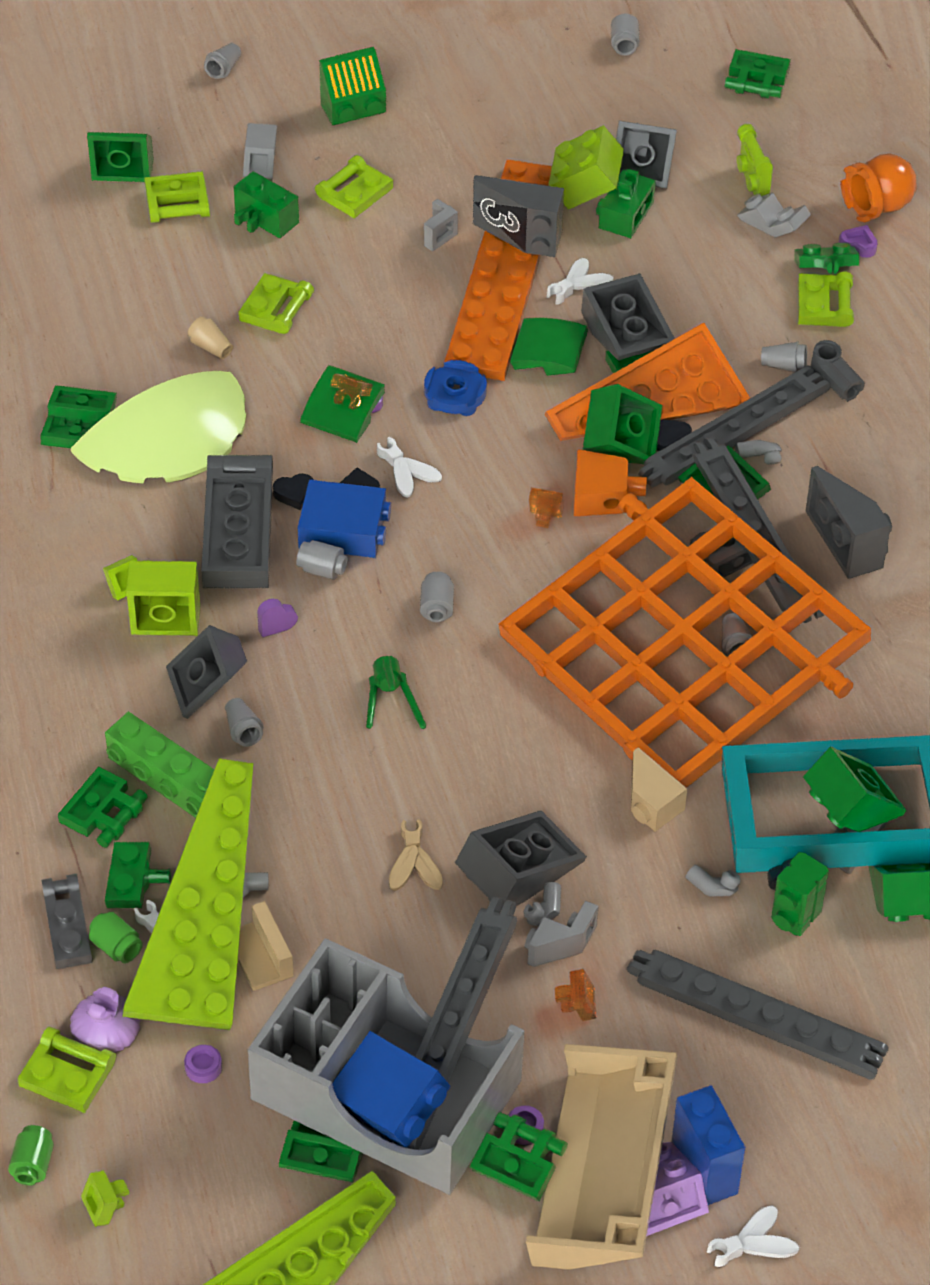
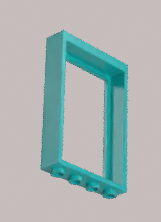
[721,735,930,873]

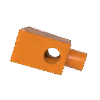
[574,450,647,516]

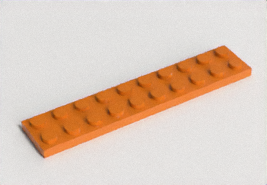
[444,159,552,381]

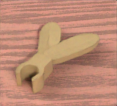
[389,819,443,891]

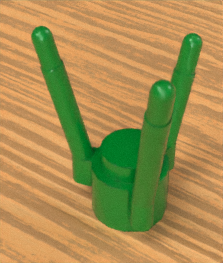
[366,656,426,729]

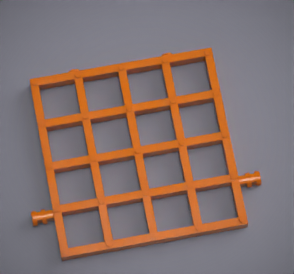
[499,477,871,788]

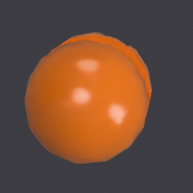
[840,153,917,223]

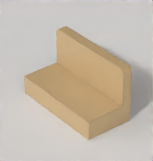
[238,901,294,990]

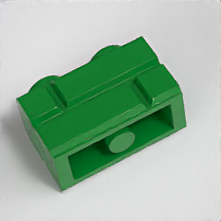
[771,852,829,936]

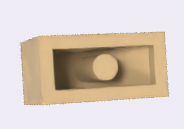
[631,747,687,832]

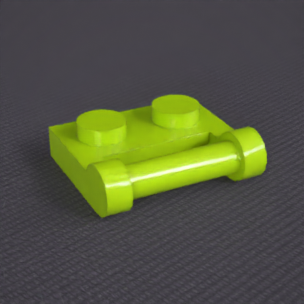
[737,124,773,196]
[315,155,393,219]
[144,171,210,223]
[798,271,854,327]
[239,273,314,334]
[17,1026,116,1113]

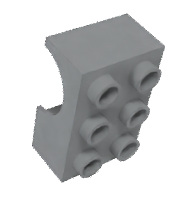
[248,938,525,1195]

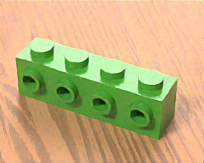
[105,711,214,818]

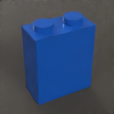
[298,480,391,558]
[332,1031,451,1148]
[671,1085,746,1205]

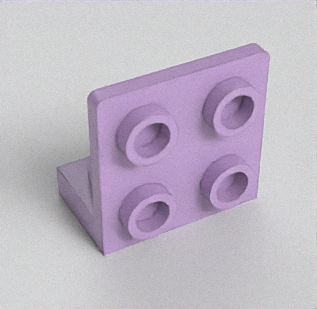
[647,1142,709,1236]

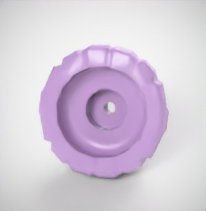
[70,987,140,1052]

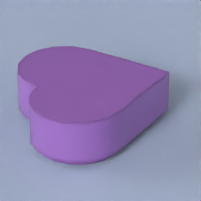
[839,225,878,258]
[257,598,298,637]

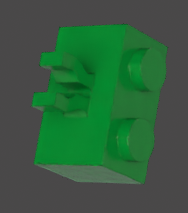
[596,169,656,238]
[233,171,299,238]

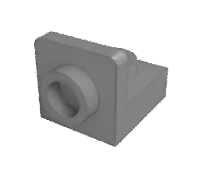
[424,199,458,251]

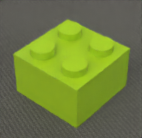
[548,125,624,210]
[126,560,200,636]

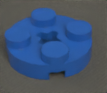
[424,360,487,416]

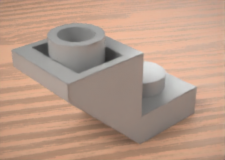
[243,123,277,180]
[738,192,811,238]
[525,901,598,967]

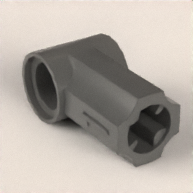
[810,340,865,402]

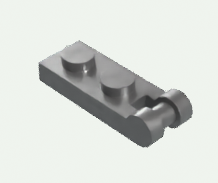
[41,874,92,969]

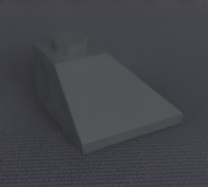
[616,121,677,189]
[166,625,247,719]

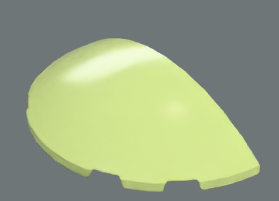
[71,371,246,483]

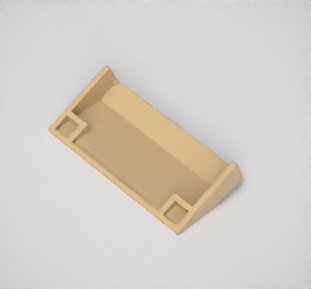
[526,1044,677,1270]

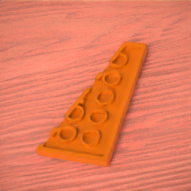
[544,323,750,441]

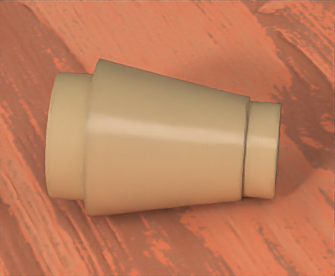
[188,316,233,359]

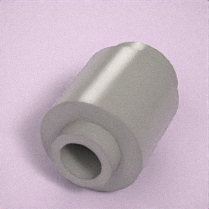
[611,14,640,55]
[296,540,348,580]
[420,572,454,622]

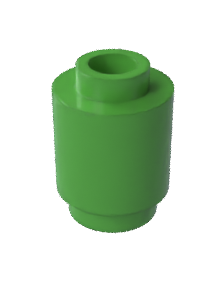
[89,912,143,964]
[8,1125,54,1185]

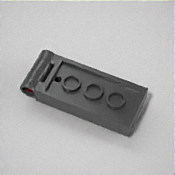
[201,455,273,588]

